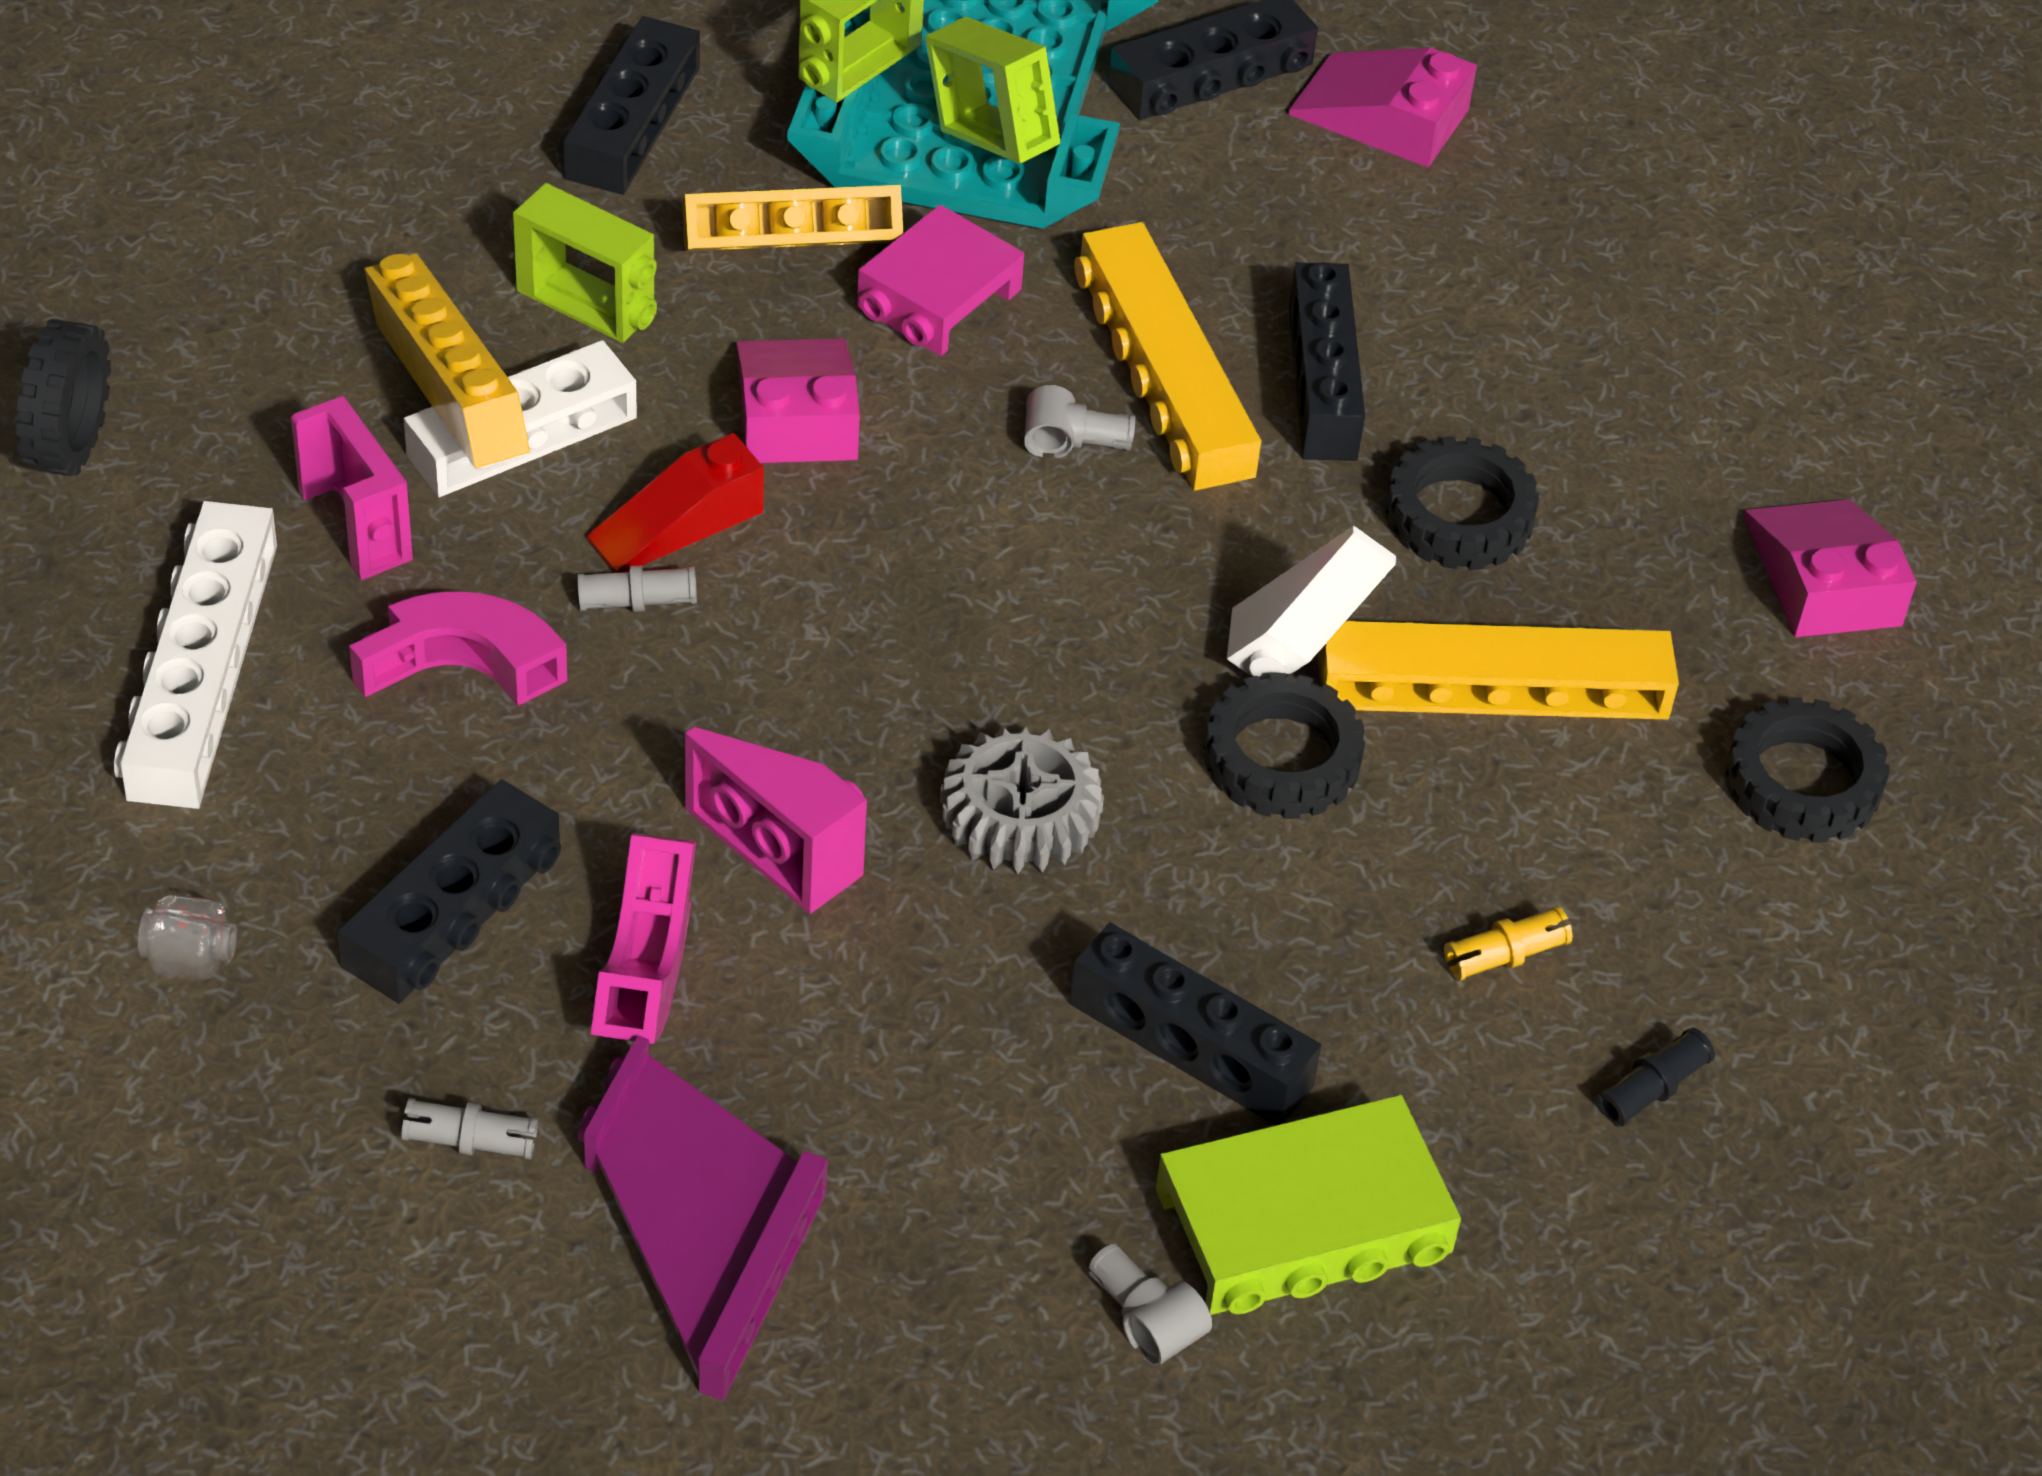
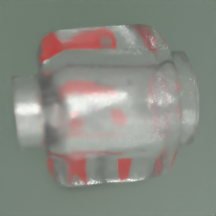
[138,895,237,980]

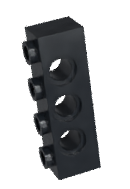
[1109,0,1318,121]
[558,16,700,195]
[1288,262,1365,461]
[337,779,561,1004]
[1070,922,1322,1126]

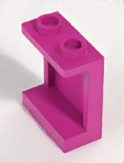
[857,204,1024,356]
[291,396,413,580]

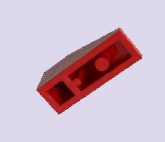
[587,433,764,573]

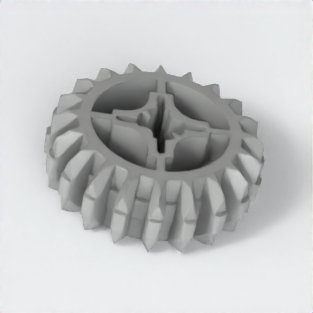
[940,724,1104,874]

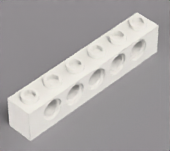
[114,501,277,809]

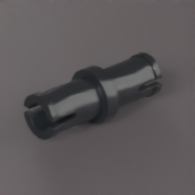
[1596,1027,1715,1128]

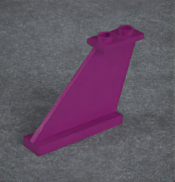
[578,1036,828,1401]

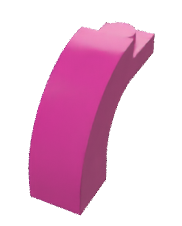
[349,592,568,706]
[591,833,696,1044]

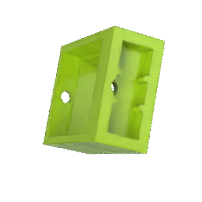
[798,0,924,103]
[925,16,1061,164]
[513,183,657,343]

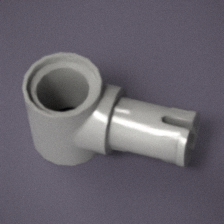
[1024,385,1135,458]
[1089,1244,1212,1367]

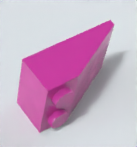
[1289,48,1477,167]
[736,338,860,463]
[1743,499,1917,637]
[685,727,867,914]

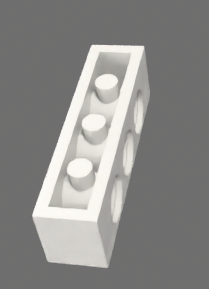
[404,340,637,498]

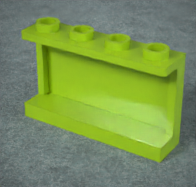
[1156,1095,1461,1315]

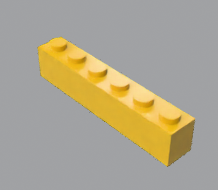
[1074,222,1261,491]
[364,253,530,469]
[1318,621,1679,719]

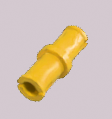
[1444,906,1573,981]

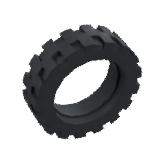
[16,319,111,476]
[1386,436,1539,570]
[1204,673,1365,819]
[1725,697,1890,843]

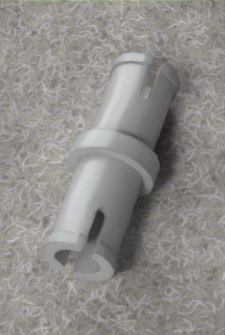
[578,565,697,612]
[401,1098,538,1160]

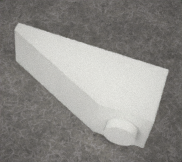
[1227,525,1396,680]

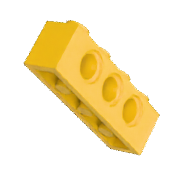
[682,185,903,251]

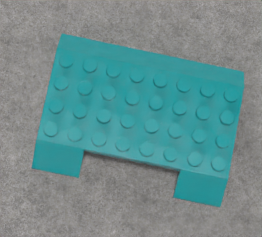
[787,0,1159,229]

